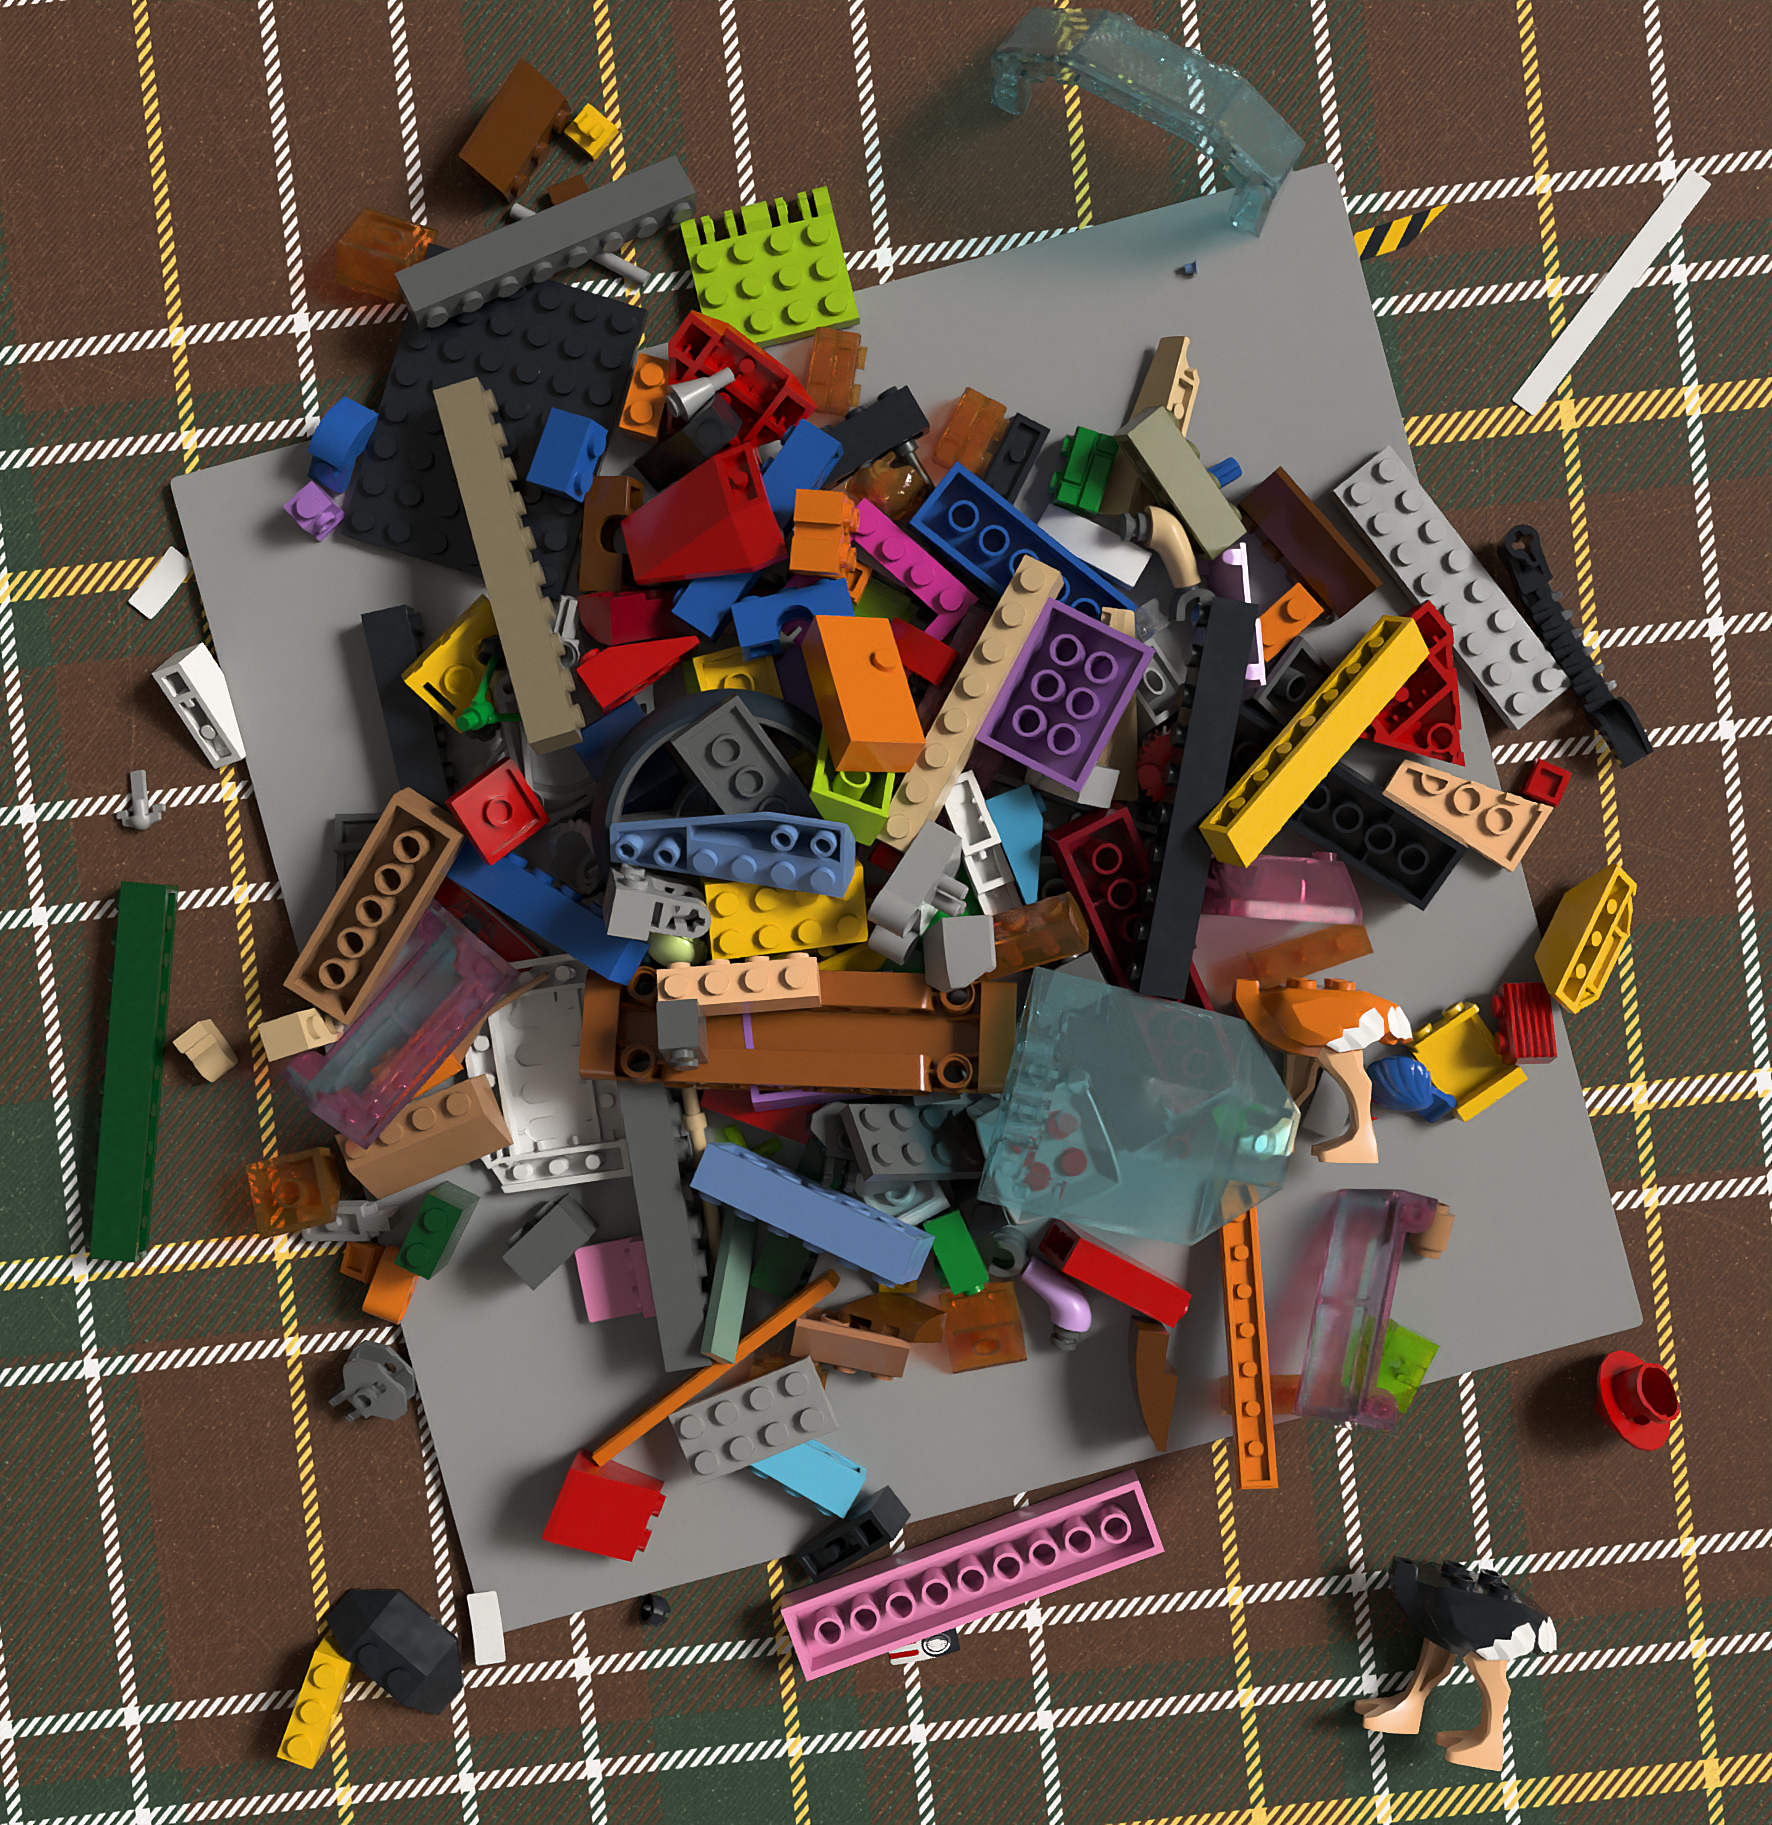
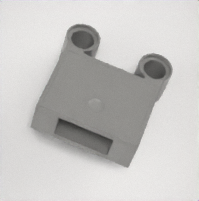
[867,819,969,966]

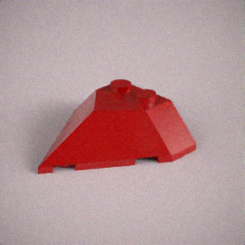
[667,310,817,453]
[1323,600,1465,767]

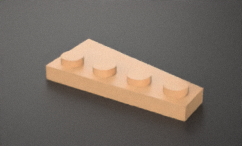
[1384,759,1553,872]

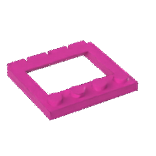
[781,498,980,682]

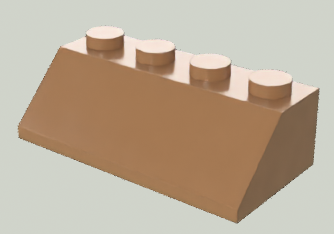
[335,1074,514,1200]

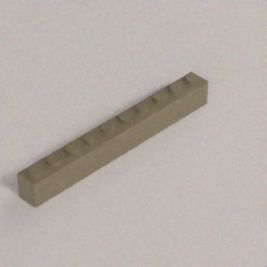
[433,377,585,756]

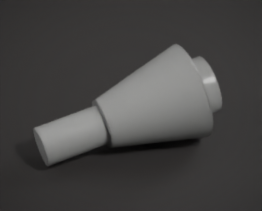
[665,367,735,421]

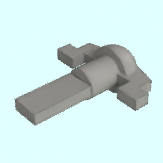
[117,770,166,830]

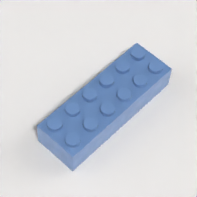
[690,1142,936,1288]

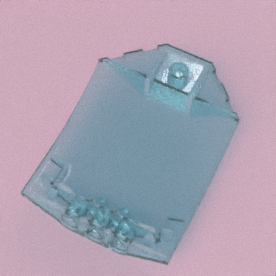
[976,966,1301,1246]

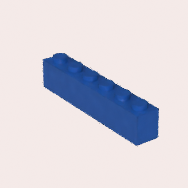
[671,418,844,644]
[446,839,650,986]

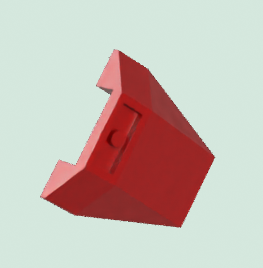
[620,437,790,585]

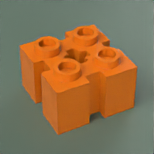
[789,489,860,580]

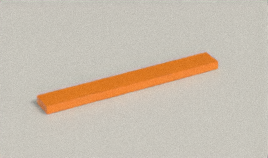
[1214,1176,1278,1490]
[592,1268,840,1467]

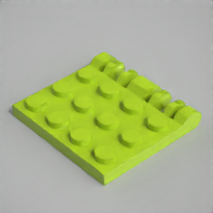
[680,186,860,348]

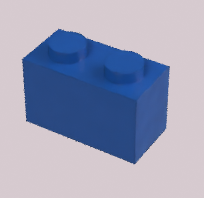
[526,407,608,503]

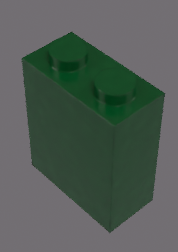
[394,1181,481,1280]

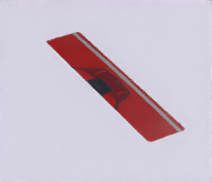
[434,876,543,973]

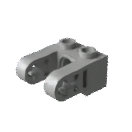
[602,863,711,941]

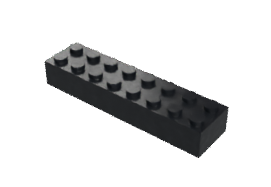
[1175,699,1468,911]

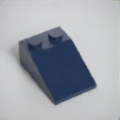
[573,697,689,815]

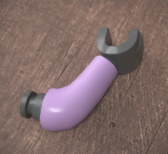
[988,1227,1092,1351]

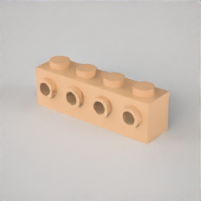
[657,953,822,1016]

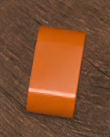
[362,1244,420,1325]

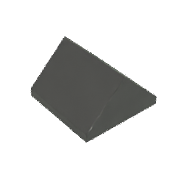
[1245,635,1332,727]

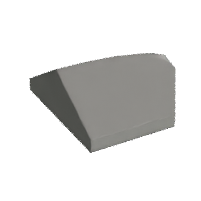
[923,915,996,993]

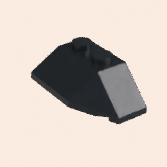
[326,1588,465,1715]

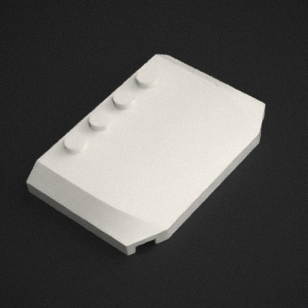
[457,953,632,1193]

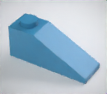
[985,784,1046,911]

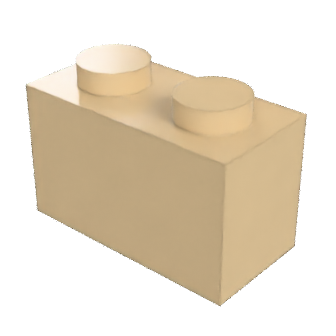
[257,1007,345,1062]

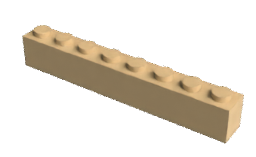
[876,554,1064,854]

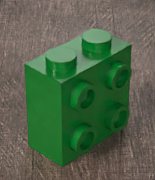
[919,1199,990,1297]

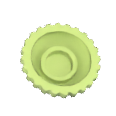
[645,932,709,967]

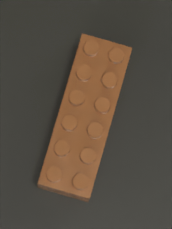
[283,787,468,1026]

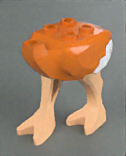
[1229,977,1413,1163]

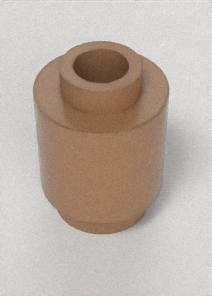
[1409,1200,1455,1259]

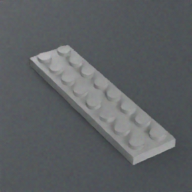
[1328,445,1571,732]

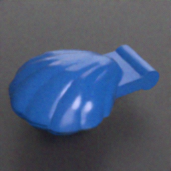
[1366,1055,1457,1123]

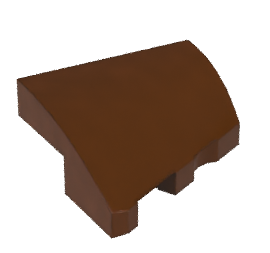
[838,1292,947,1343]

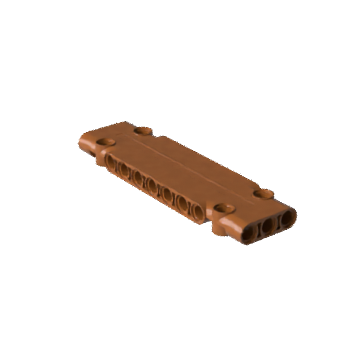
[579,966,1017,1096]

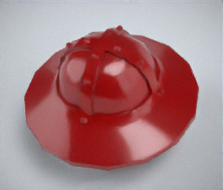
[1593,1350,1680,1452]

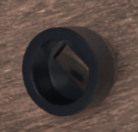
[639,1594,671,1627]

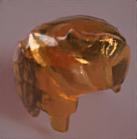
[844,451,930,521]

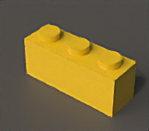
[276,1635,355,1769]

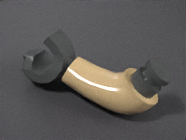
[1119,506,1216,621]

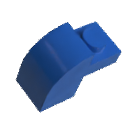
[307,397,379,494]

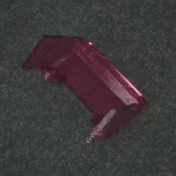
[1201,852,1363,925]

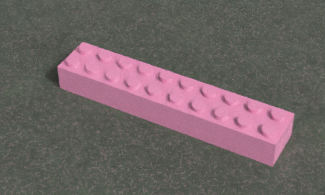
[781,1468,1165,1681]

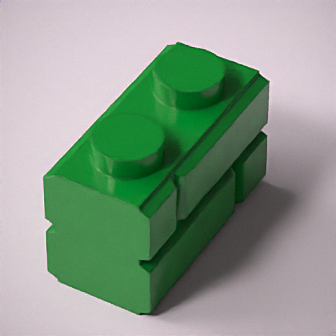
[1048,426,1119,518]

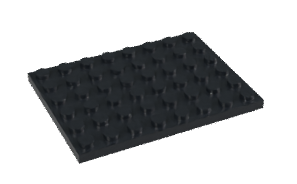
[341,243,649,602]

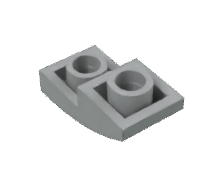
[1302,1063,1367,1139]

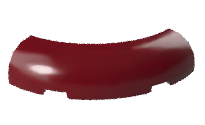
[577,583,786,646]

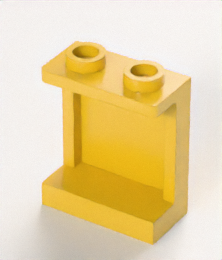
[1404,1001,1528,1122]

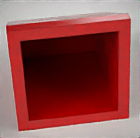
[541,1448,667,1562]

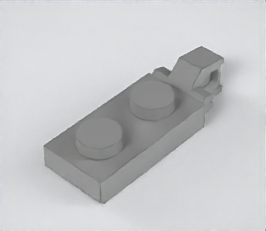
[295,1200,402,1241]

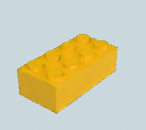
[700,855,869,960]

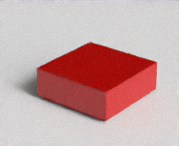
[1519,758,1572,808]

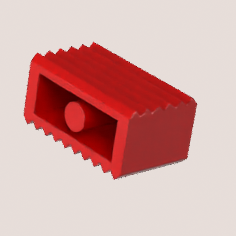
[1490,982,1557,1065]

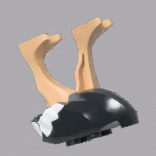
[1354,1556,1557,1771]

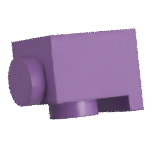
[283,481,346,542]

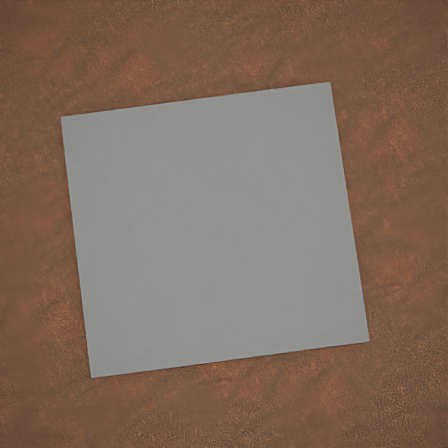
[170,163,1643,1632]

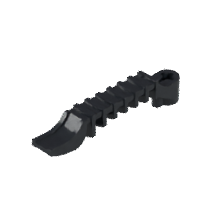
[1497,524,1654,770]

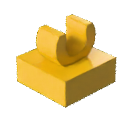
[564,103,619,161]

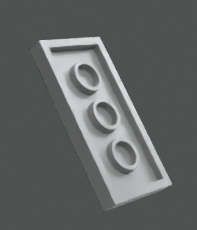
[668,1355,839,1486]

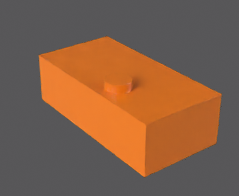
[801,615,926,773]

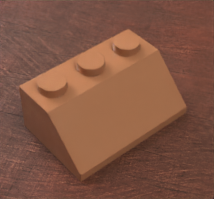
[790,1306,911,1381]

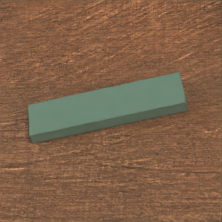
[700,1205,760,1364]

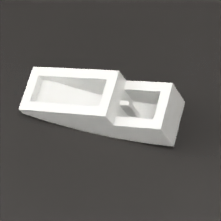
[1037,503,1152,591]

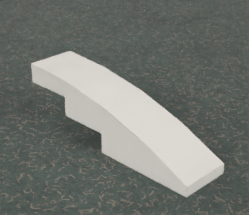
[943,770,1027,932]

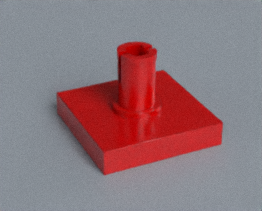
[444,756,551,866]

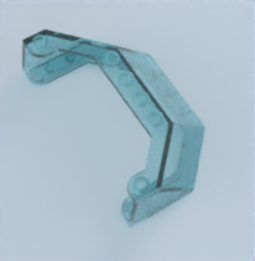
[990,7,1306,238]

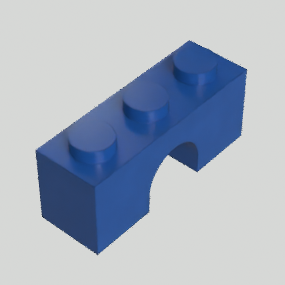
[731,577,855,662]

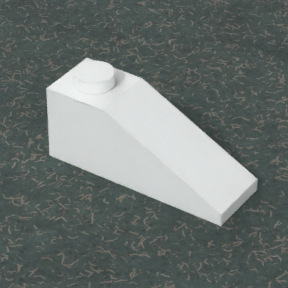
[152,642,246,769]

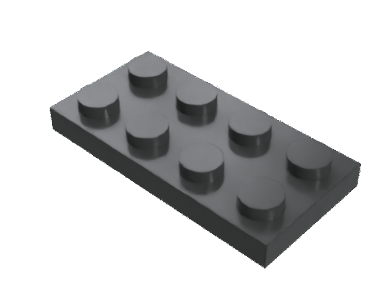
[670,692,824,820]
[840,1104,990,1182]

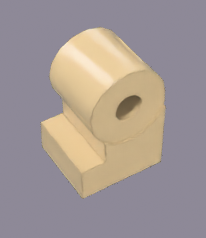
[173,1019,238,1082]

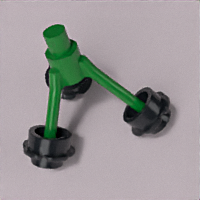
[456,635,522,742]

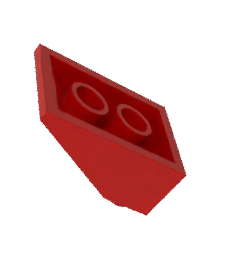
[576,635,700,715]

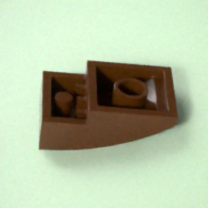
[1128,1315,1178,1452]

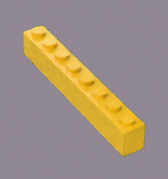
[1198,615,1430,868]

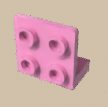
[575,1234,656,1322]

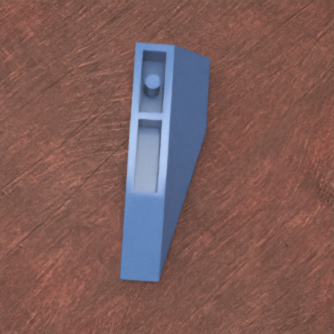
[610,812,856,898]

